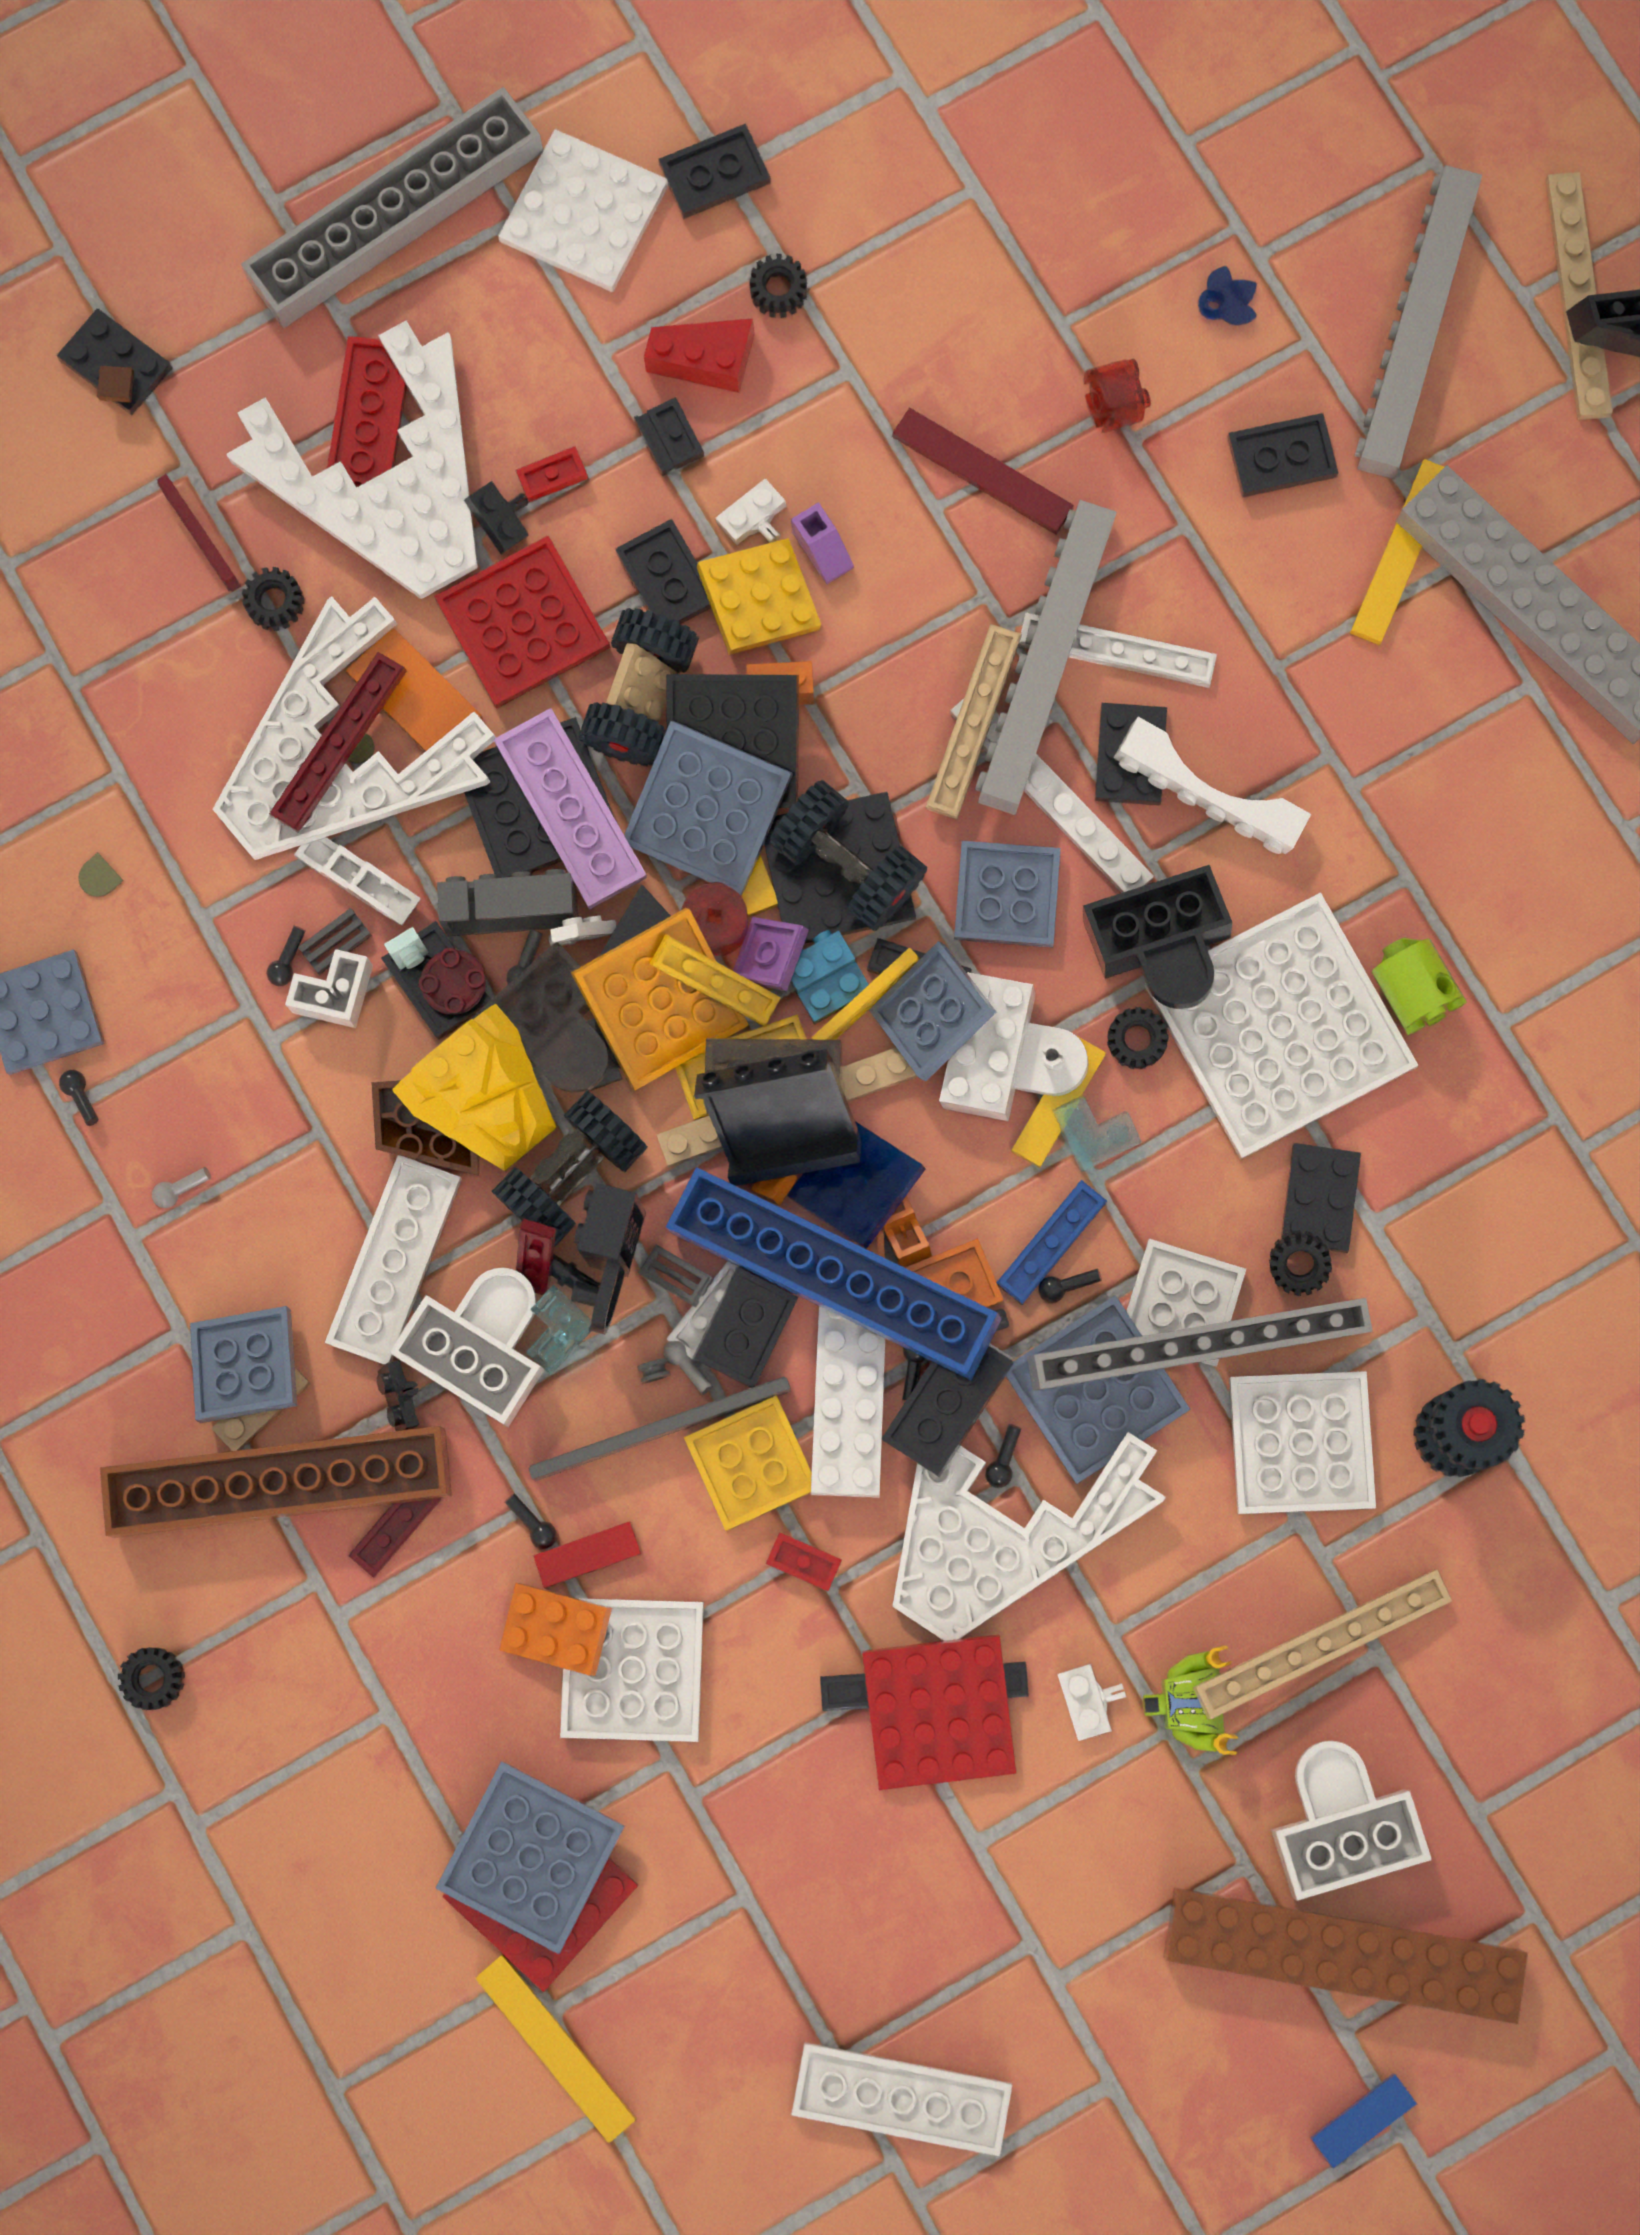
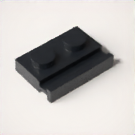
[634,397,704,476]

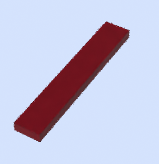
[892,407,1074,535]
[269,652,407,833]

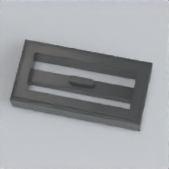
[298,908,372,975]
[638,1244,714,1308]

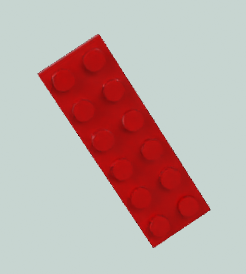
[327,336,407,488]

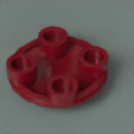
[419,948,486,1015]

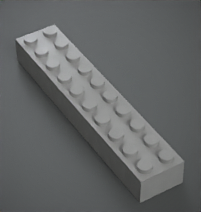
[241,87,543,329]
[1395,465,1640,745]

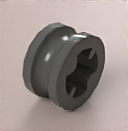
[637,1358,671,1383]

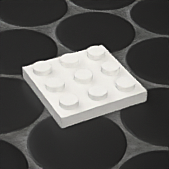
[1126,1239,1246,1367]

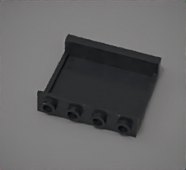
[694,1048,862,1186]

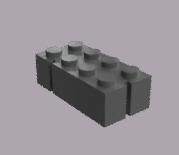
[437,869,578,937]

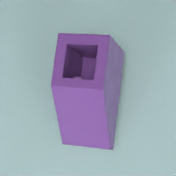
[791,502,854,584]

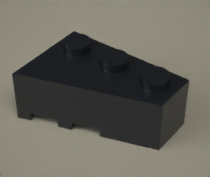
[1566,289,1640,357]
[600,884,671,956]

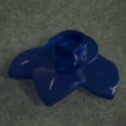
[1198,266,1257,326]

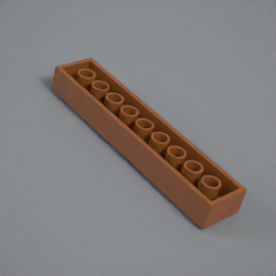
[100,1426,452,1538]
[1163,1887,1528,2024]

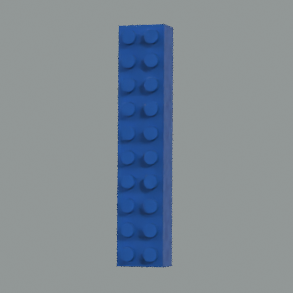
[666,1167,1002,1380]

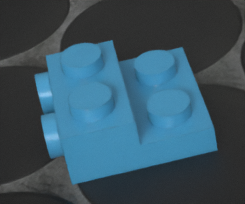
[790,930,869,1025]

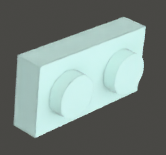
[384,927,429,970]

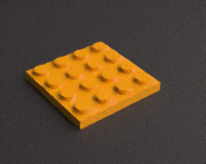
[571,908,749,1091]

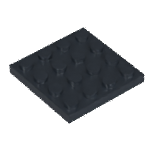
[666,674,799,808]
[464,717,615,878]
[764,792,916,944]

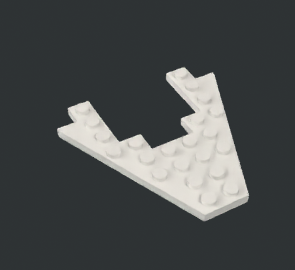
[227,321,478,599]
[213,596,496,860]
[892,1344,1166,1641]

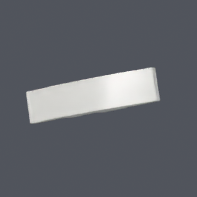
[294,837,421,926]

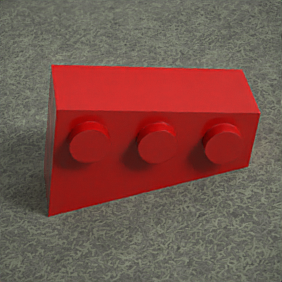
[644,318,754,393]

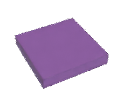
[733,917,809,991]

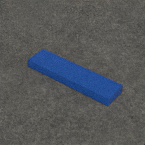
[997,1180,1107,1305]

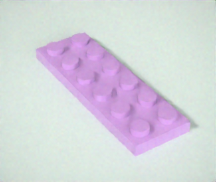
[493,708,647,910]

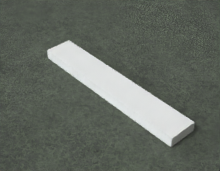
[1018,613,1217,688]

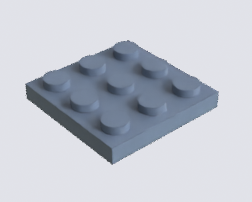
[954,841,1061,948]
[869,941,996,1081]
[0,950,104,1075]
[190,1306,297,1423]

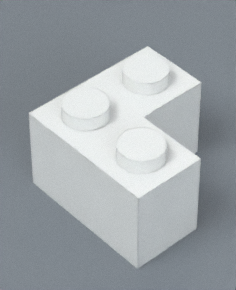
[285,949,373,1028]

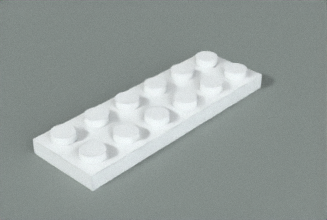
[325,1155,462,1365]
[811,1306,885,1498]
[792,2042,1012,2157]

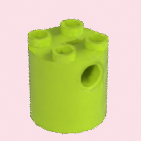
[1371,937,1467,1036]

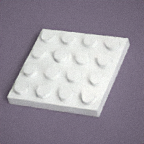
[498,129,668,292]
[1229,1371,1376,1514]
[560,1598,704,1742]

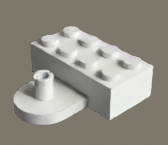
[939,972,1088,1121]
[389,1268,544,1427]
[1271,1741,1432,1901]

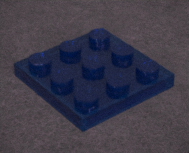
[787,1121,926,1249]

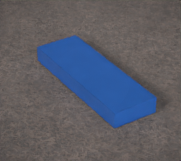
[1310,2073,1417,2168]

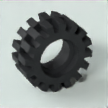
[749,254,807,318]
[242,567,304,631]
[1107,1007,1169,1069]
[1269,1230,1332,1296]
[118,1647,185,1710]

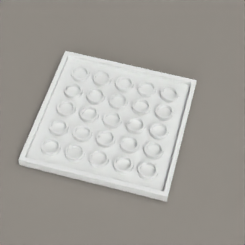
[1145,892,1418,1160]

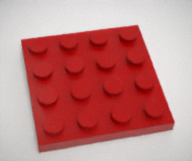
[434,536,611,709]
[862,1634,1016,1790]
[442,1858,639,1992]

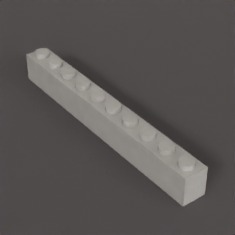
[1354,165,1482,479]
[975,500,1117,815]
[1027,1298,1373,1391]

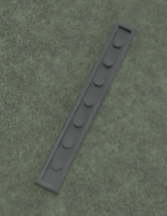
[528,1377,791,1481]

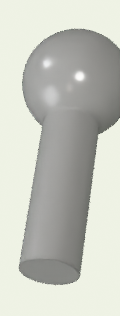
[152,1167,211,1208]
[663,1338,712,1395]

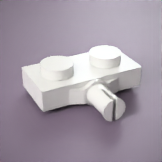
[715,479,787,545]
[549,916,617,948]
[1058,1664,1126,1741]

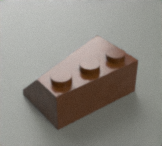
[371,1080,480,1176]

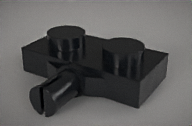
[464,481,529,554]
[377,1360,419,1431]

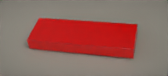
[533,1521,641,1588]

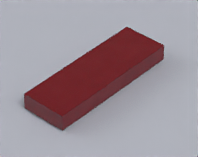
[516,1219,556,1296]
[348,1498,442,1578]

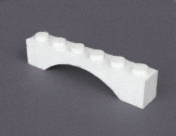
[1114,717,1311,854]

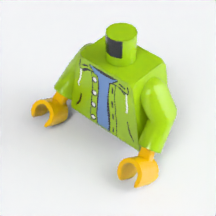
[1143,1646,1239,1755]

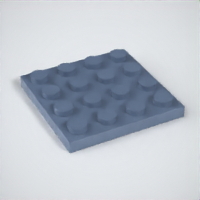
[624,721,793,896]
[1006,1295,1191,1484]
[436,1761,625,1954]

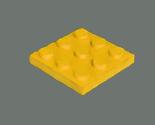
[696,538,822,655]
[684,1395,812,1531]

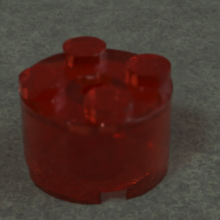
[1083,359,1151,433]
[681,882,749,956]

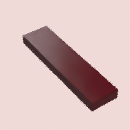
[157,474,241,592]

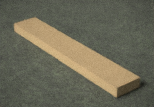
[926,624,1022,820]

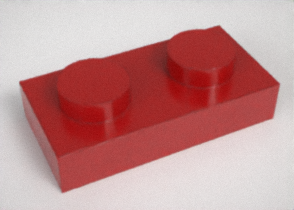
[516,446,588,503]
[766,1532,842,1592]

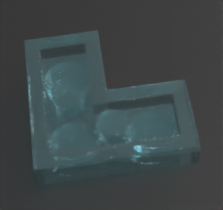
[1052,1096,1142,1171]
[526,1285,591,1375]

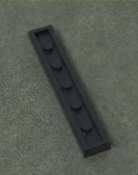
[820,1662,1029,1712]

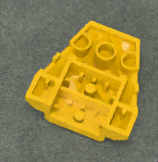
[392,1003,557,1171]

